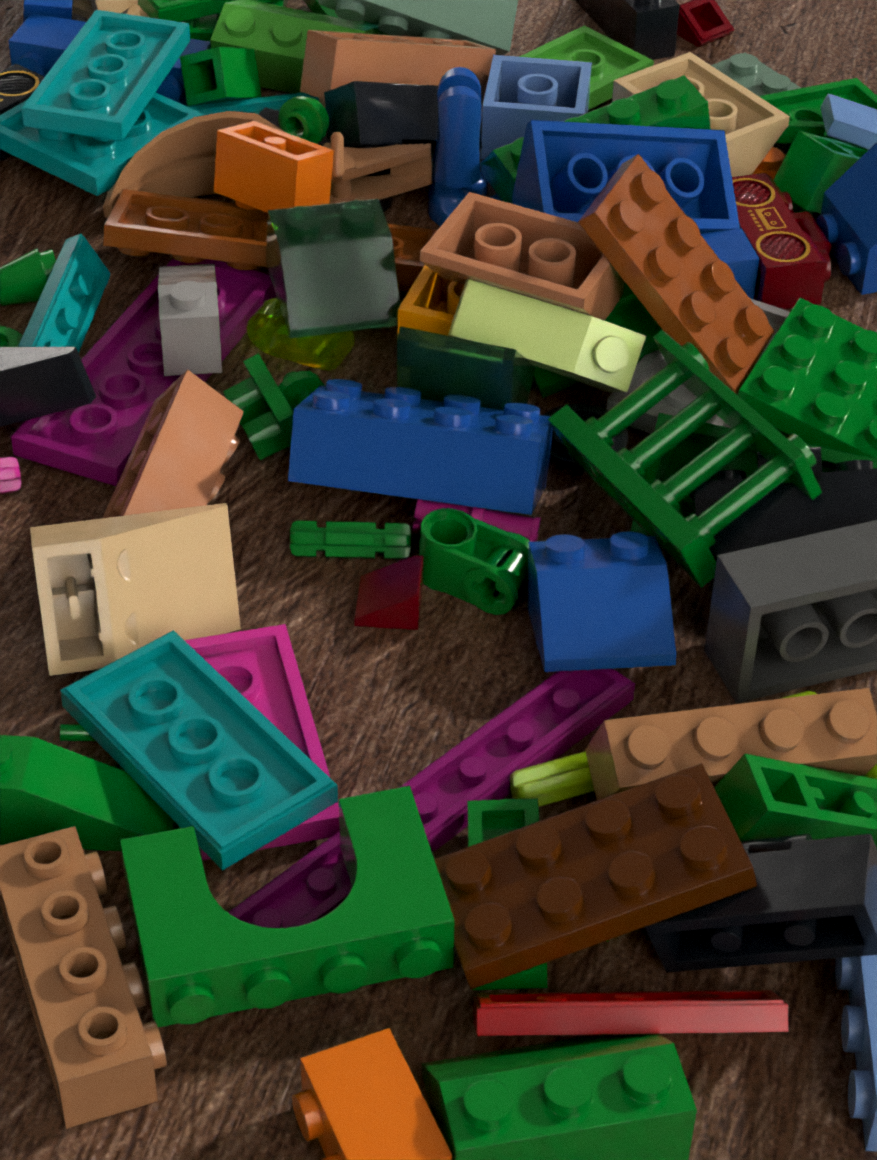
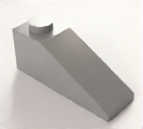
[158,264,222,376]

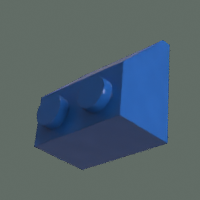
[816,143,877,295]
[528,532,676,672]

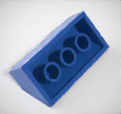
[512,120,740,233]

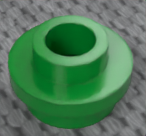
[278,96,329,144]

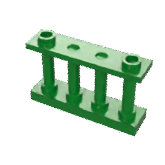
[548,330,822,588]

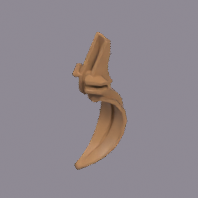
[103,111,433,220]

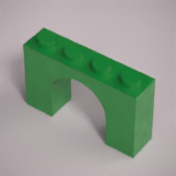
[120,786,455,1027]

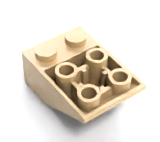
[30,503,241,676]

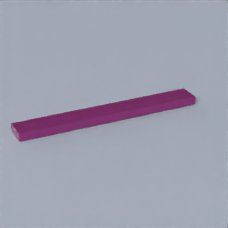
[228,669,635,928]

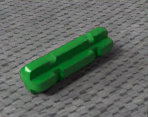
[290,520,411,560]

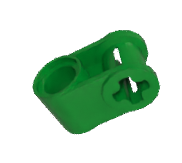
[419,508,531,615]

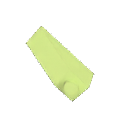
[448,279,646,392]

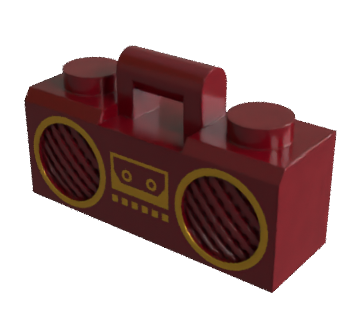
[732,173,831,309]

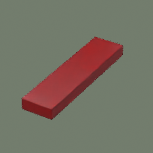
[473,990,789,1036]

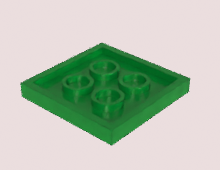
[737,298,877,459]

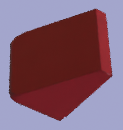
[677,0,735,48]
[354,555,424,630]

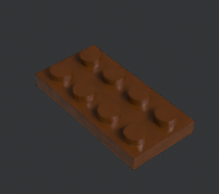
[434,763,757,989]

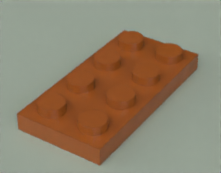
[578,154,775,394]

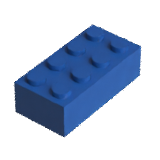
[288,379,553,515]

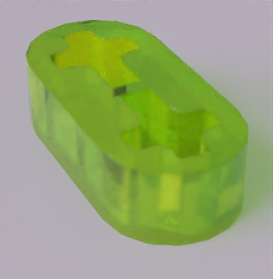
[247,298,355,371]

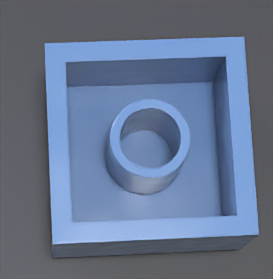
[481,55,592,159]

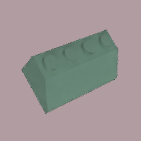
[317,0,518,55]

